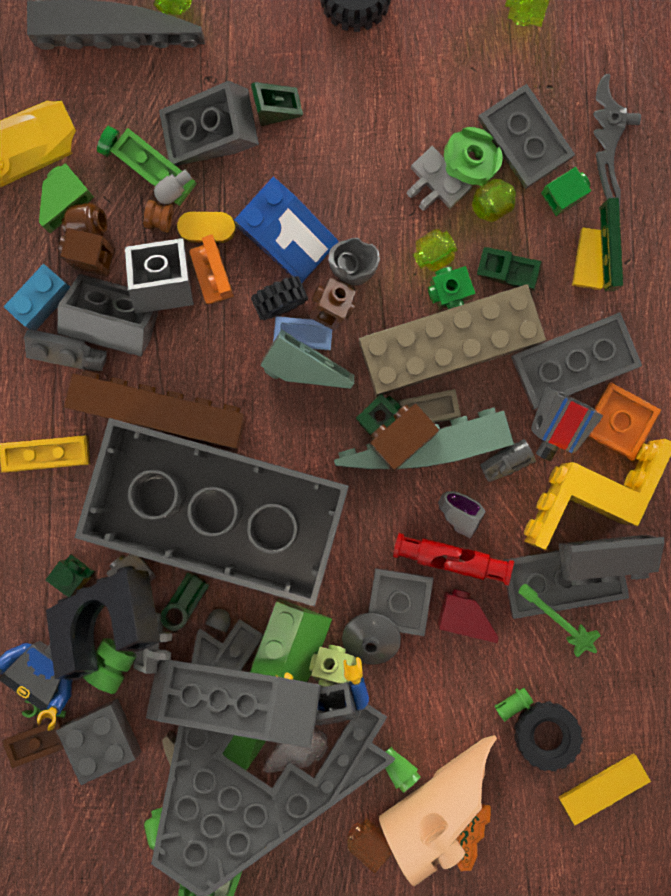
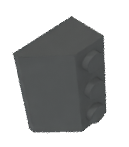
[57,274,159,357]
[559,535,665,585]

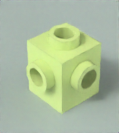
[309,645,357,687]

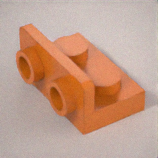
[189,234,234,305]

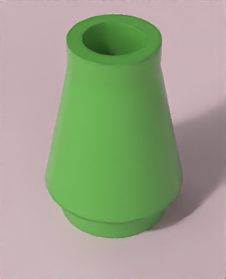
[385,746,421,793]

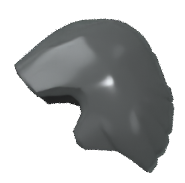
[328,238,380,286]

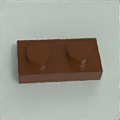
[2,717,64,769]

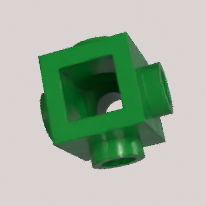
[428,266,476,310]

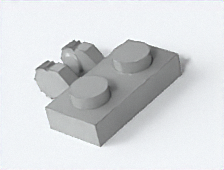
[406,146,472,211]
[134,612,172,674]

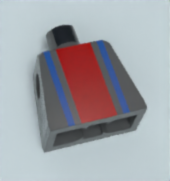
[531,386,603,461]

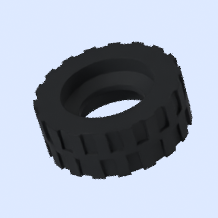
[514,701,583,772]

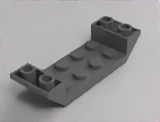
[146,660,321,748]

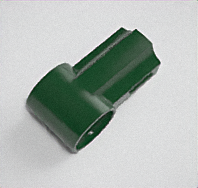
[161,572,210,631]

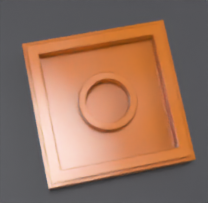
[588,382,661,461]

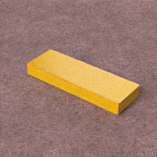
[0,435,90,473]
[558,753,651,825]

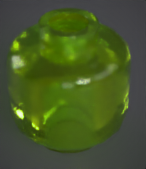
[472,178,516,222]
[413,228,458,272]

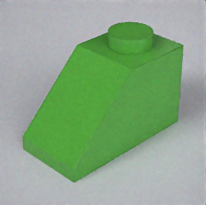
[39,163,94,234]

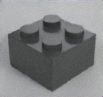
[125,238,194,314]
[56,698,142,785]

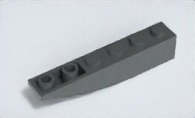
[27,0,205,50]

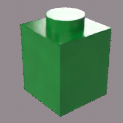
[541,167,591,217]

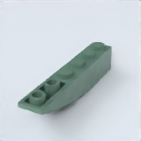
[334,407,514,469]

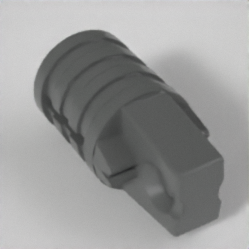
[480,439,536,482]

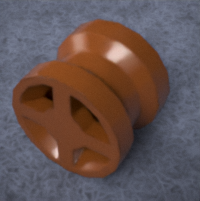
[143,200,174,233]

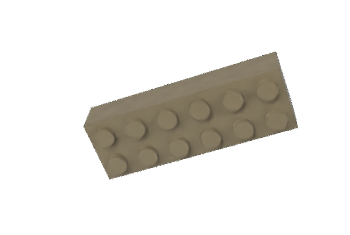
[358,284,546,397]

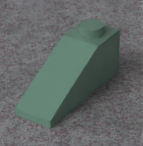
[260,329,355,389]

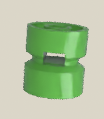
[83,638,137,694]

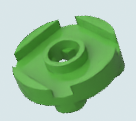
[444,127,503,186]

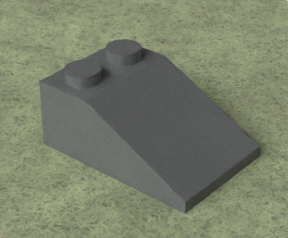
[159,81,259,166]

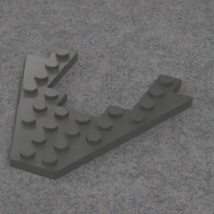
[151,619,395,896]

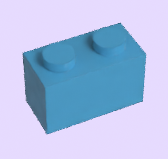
[4,264,70,330]

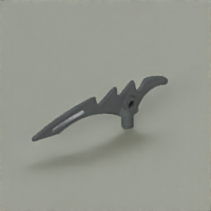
[593,74,641,211]

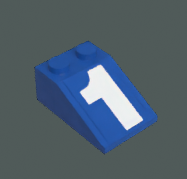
[234,176,339,283]

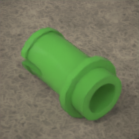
[494,688,534,722]

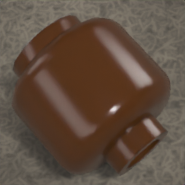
[61,203,108,236]

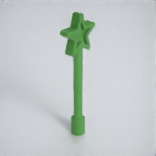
[519,584,600,657]

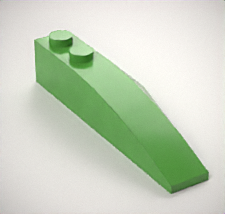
[222,598,332,770]

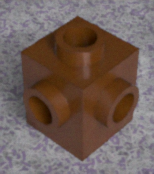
[309,277,356,331]

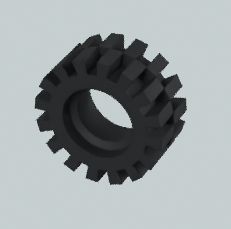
[251,276,308,321]

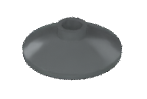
[342,613,401,665]

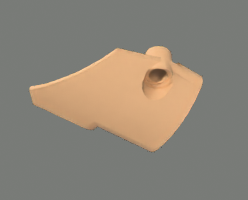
[379,735,497,886]

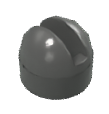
[205,609,231,633]

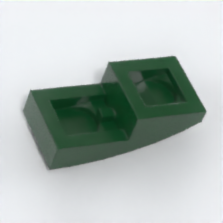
[477,247,542,292]

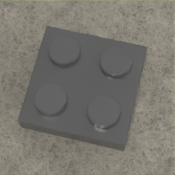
[368,568,433,636]

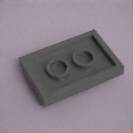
[478,84,575,189]

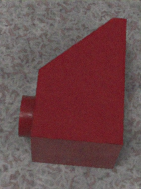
[437,589,499,643]

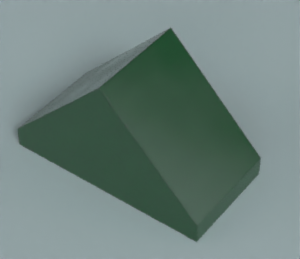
[251,82,303,126]

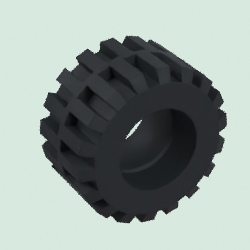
[320,0,391,32]

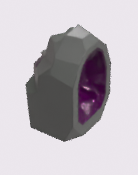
[438,491,486,539]

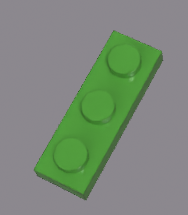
[110,128,197,206]

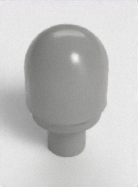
[154,169,192,204]

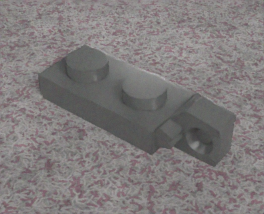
[24,329,107,371]

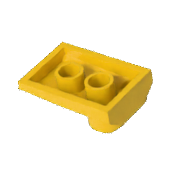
[0,100,76,188]

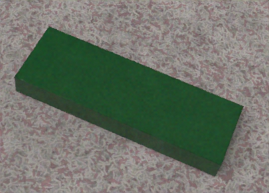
[599,198,623,292]

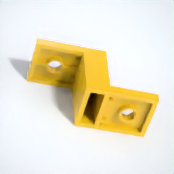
[524,439,671,550]

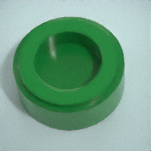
[97,126,120,157]

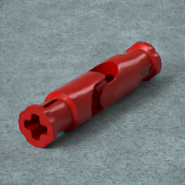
[393,533,514,586]

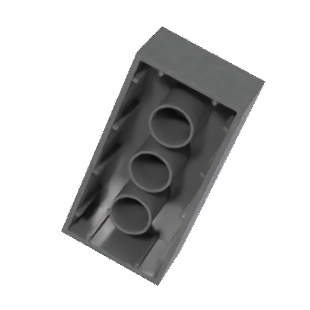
[74,418,349,607]

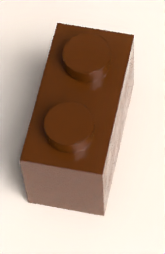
[59,228,115,277]
[370,403,439,472]

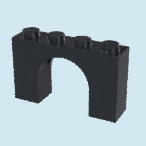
[46,566,161,680]

